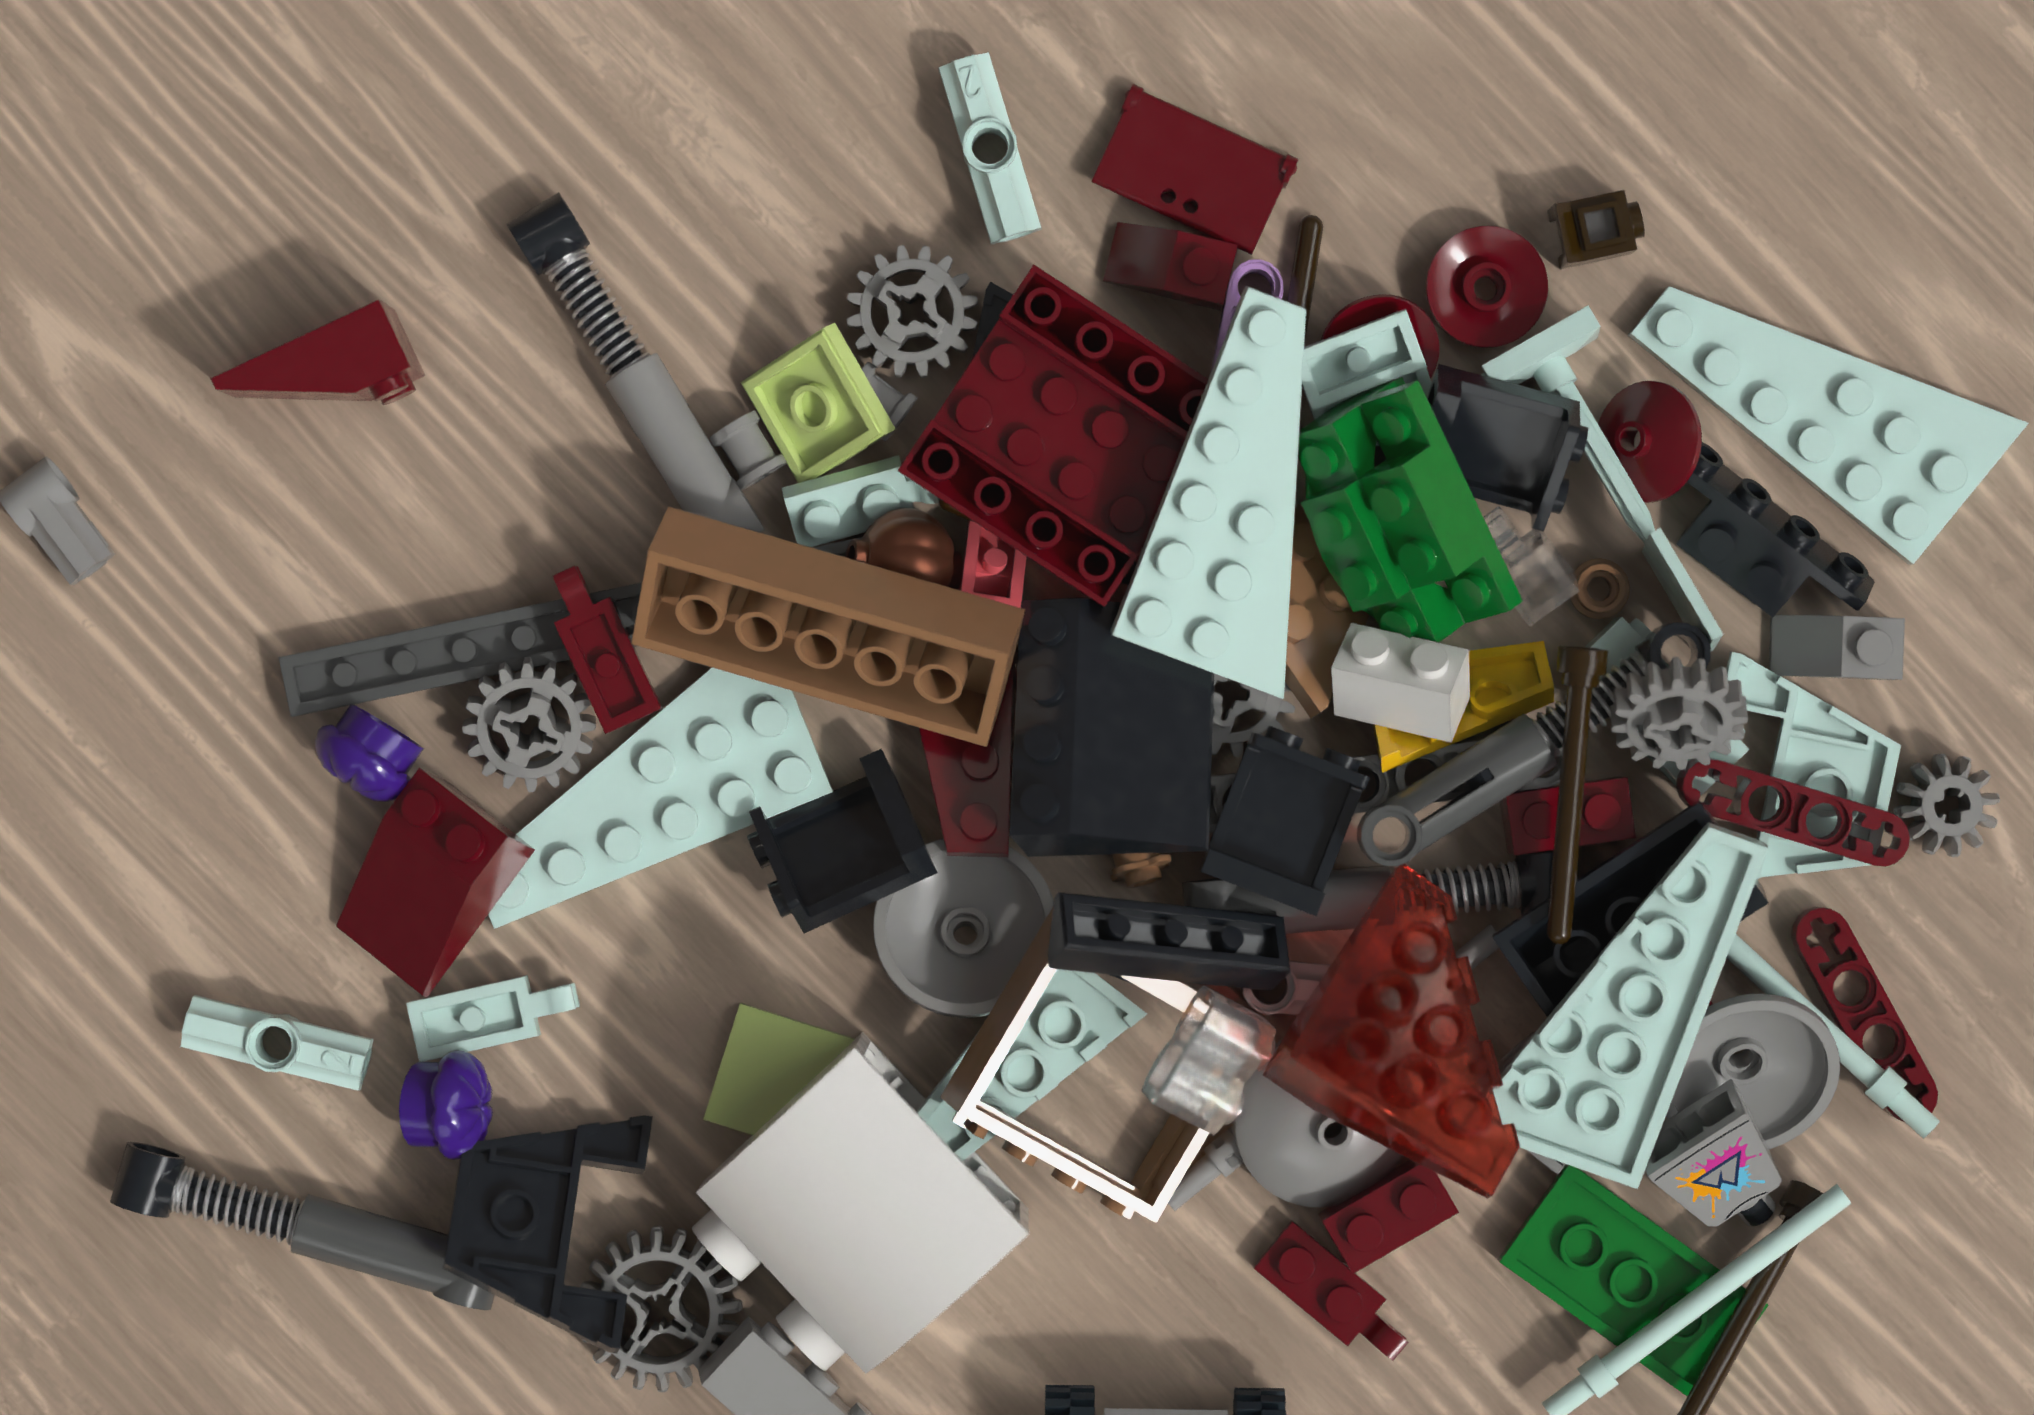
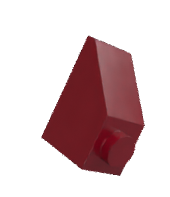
[1103,222,1238,311]

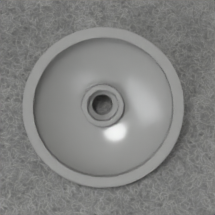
[874,839,1054,1018]
[1666,994,1840,1149]
[1233,1028,1414,1207]

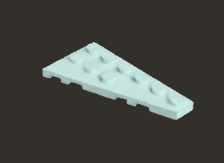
[1110,285,1306,699]
[1628,286,2029,565]
[488,668,833,929]
[1462,822,1768,1189]

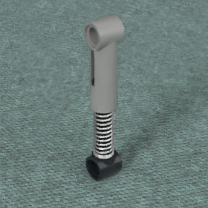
[507,192,765,533]

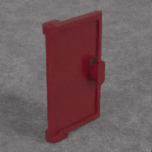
[1091,84,1299,255]

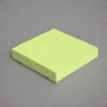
[740,323,896,483]
[703,1003,855,1135]

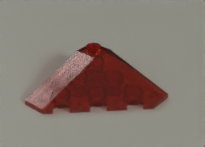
[1262,864,1520,1199]

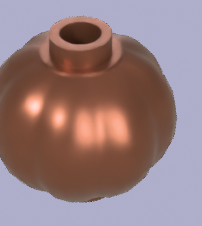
[845,508,963,590]

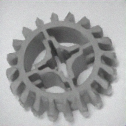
[580,1225,743,1392]

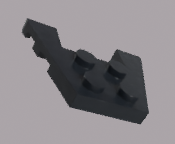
[443,1115,653,1353]

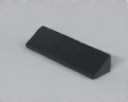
[1048,892,1291,990]

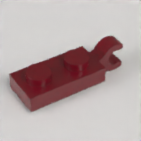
[553,566,662,734]
[1253,1220,1409,1361]

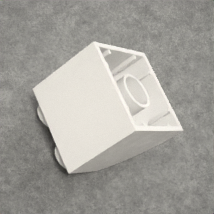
[692,1032,1029,1374]

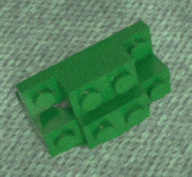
[1298,377,1523,643]

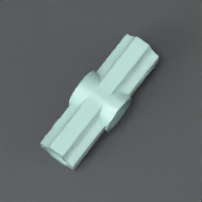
[938,52,1042,245]
[180,995,373,1091]

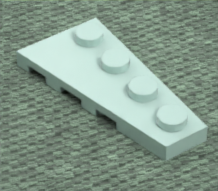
[916,969,1147,1161]

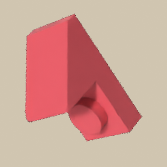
[958,520,1027,608]

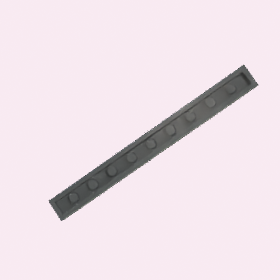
[278,537,862,717]

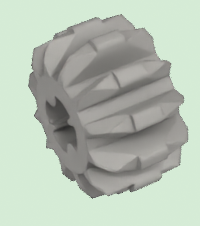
[1893,754,2000,857]

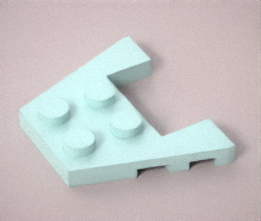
[1727,651,1901,879]

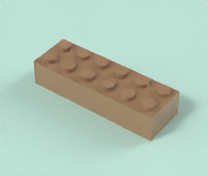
[631,506,1025,747]

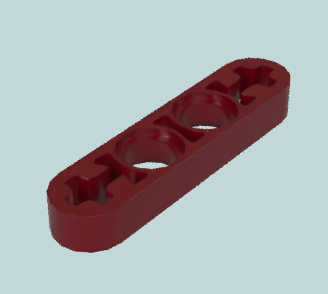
[1676,757,1910,867]
[1791,907,1938,1122]

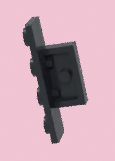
[1676,442,1875,617]

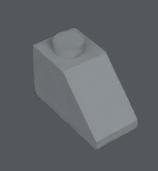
[1769,615,1905,680]

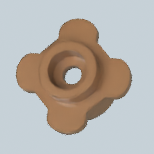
[1110,853,1171,888]

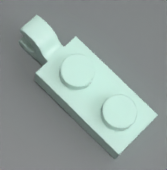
[782,455,938,547]
[406,975,580,1062]

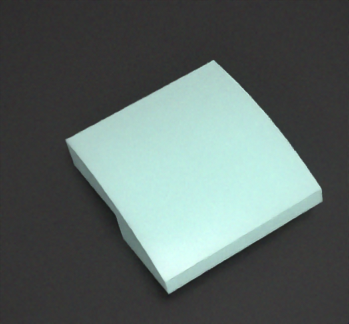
[1302,309,1432,446]

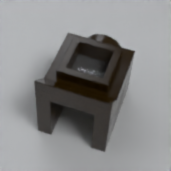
[1547,190,1645,270]

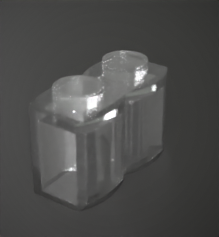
[1141,985,1276,1136]

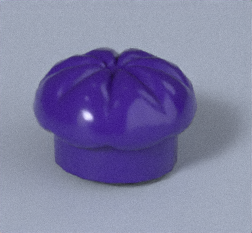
[315,704,424,802]
[399,1050,493,1160]

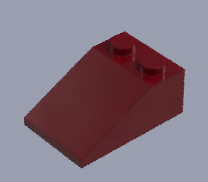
[210,300,426,405]
[336,768,535,997]

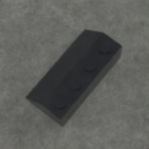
[1492,800,1768,1017]

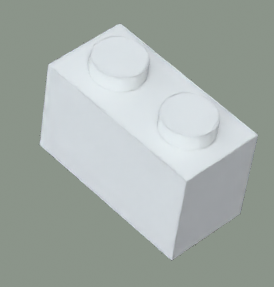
[1331,623,1470,743]

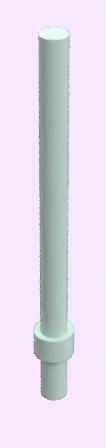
[1727,934,1940,1139]
[1542,1184,1852,1415]

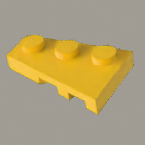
[1372,641,1554,773]

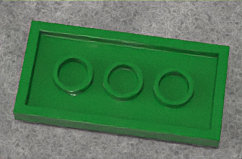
[1497,1164,1769,1396]

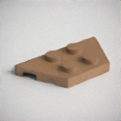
[1285,504,1369,718]

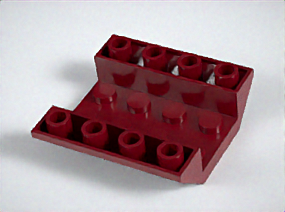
[898,264,1209,607]

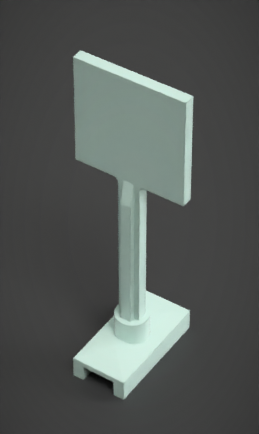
[1480,305,1723,651]

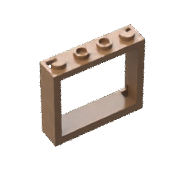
[940,907,1268,1222]

